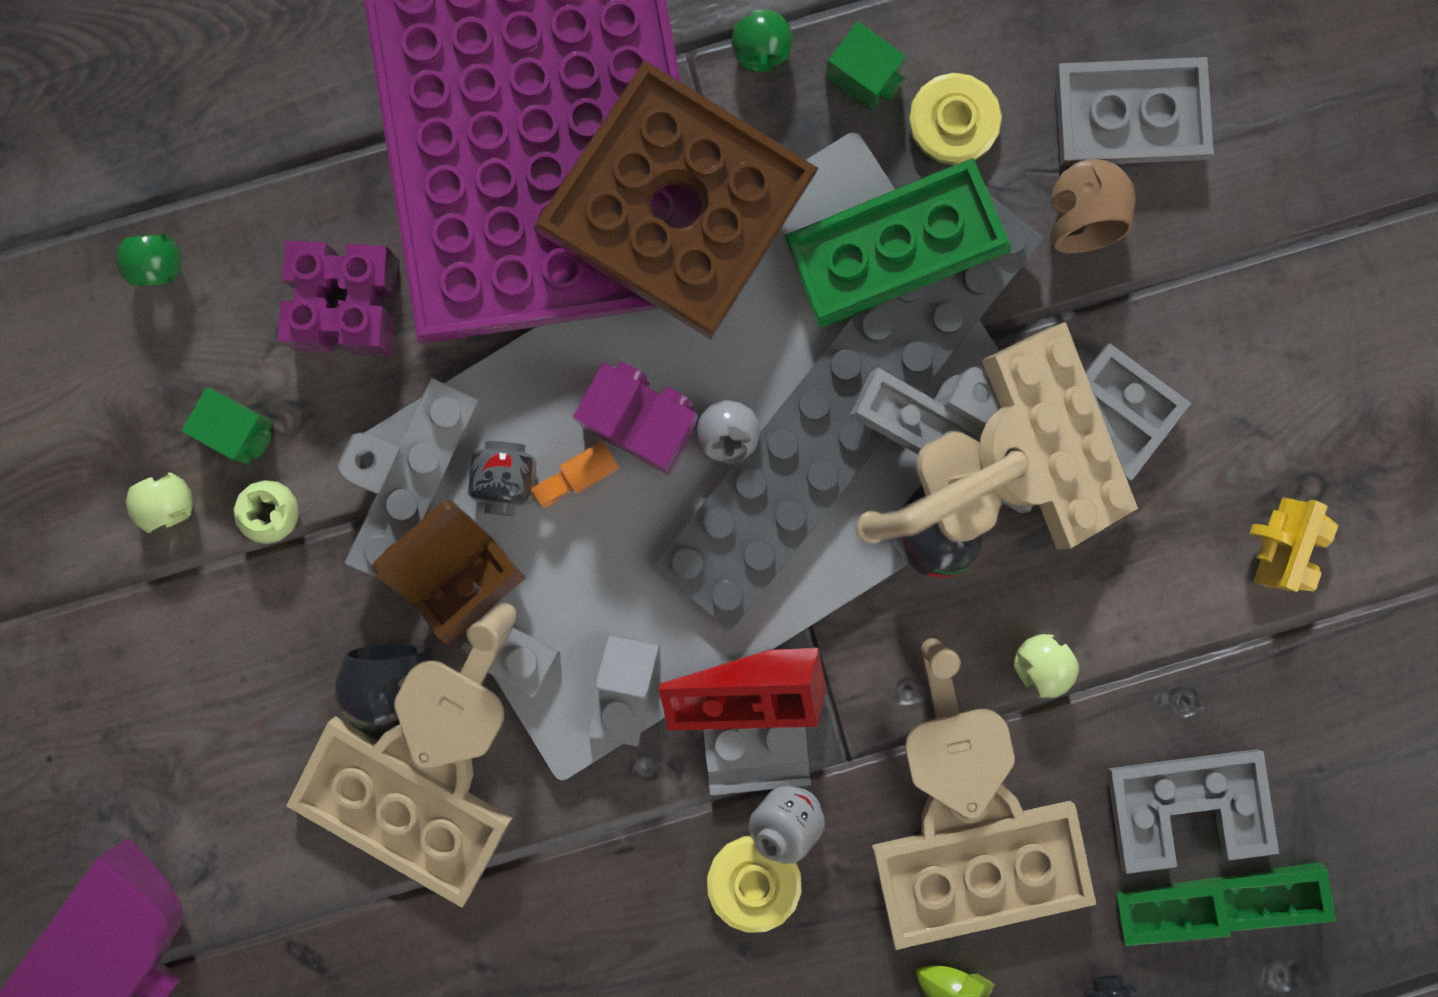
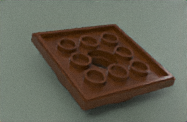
[534,60,819,340]

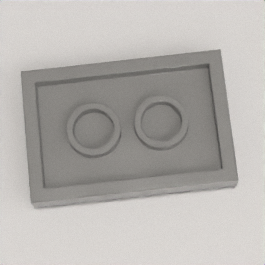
[1055,57,1214,166]

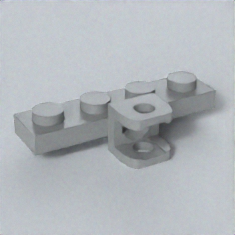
[850,367,1032,513]
[338,378,478,577]

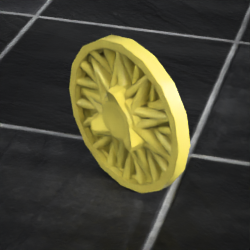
[909,73,1002,165]
[707,836,801,933]

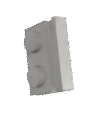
[704,727,811,795]

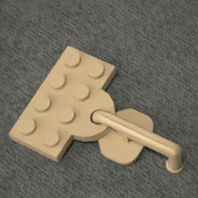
[856,322,1138,550]
[286,603,517,908]
[872,638,1096,950]

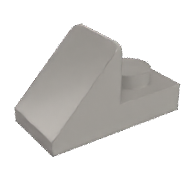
[588,635,659,747]

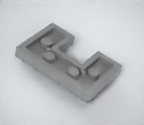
[1107,749,1279,874]

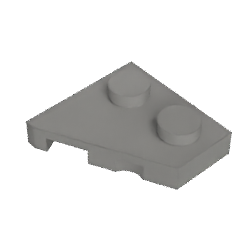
[1085,343,1191,481]

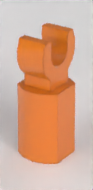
[531,440,620,509]

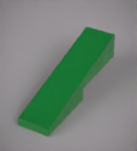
[1117,862,1336,946]

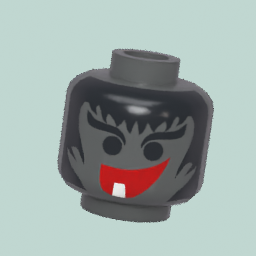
[468,441,537,516]

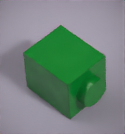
[825,21,906,111]
[181,387,274,465]

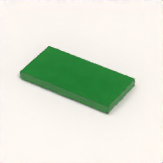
[784,158,1011,328]

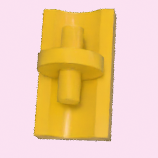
[1249,498,1338,592]

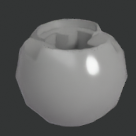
[696,399,760,464]

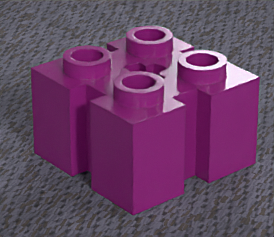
[277,240,399,356]
[572,361,698,476]

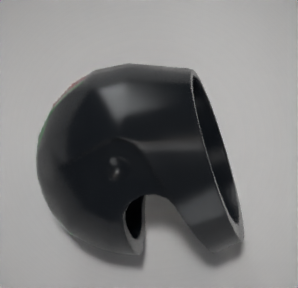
[890,484,983,578]
[335,643,427,732]

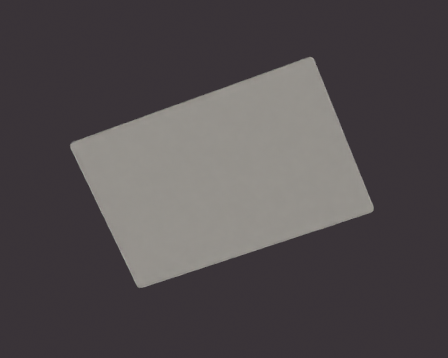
[357,133,1003,780]

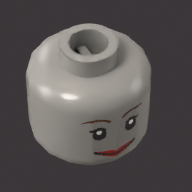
[748,786,825,864]

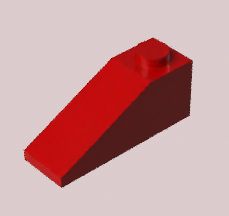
[658,648,826,731]

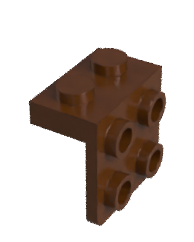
[371,500,526,646]

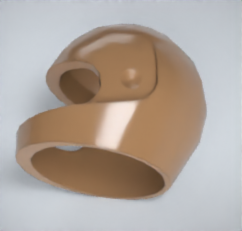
[1050,159,1136,254]

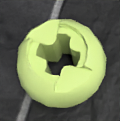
[126,472,193,533]
[233,480,299,544]
[1014,634,1079,698]

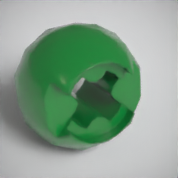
[731,9,793,72]
[115,234,183,286]

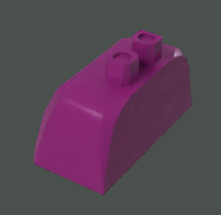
[0,837,184,997]

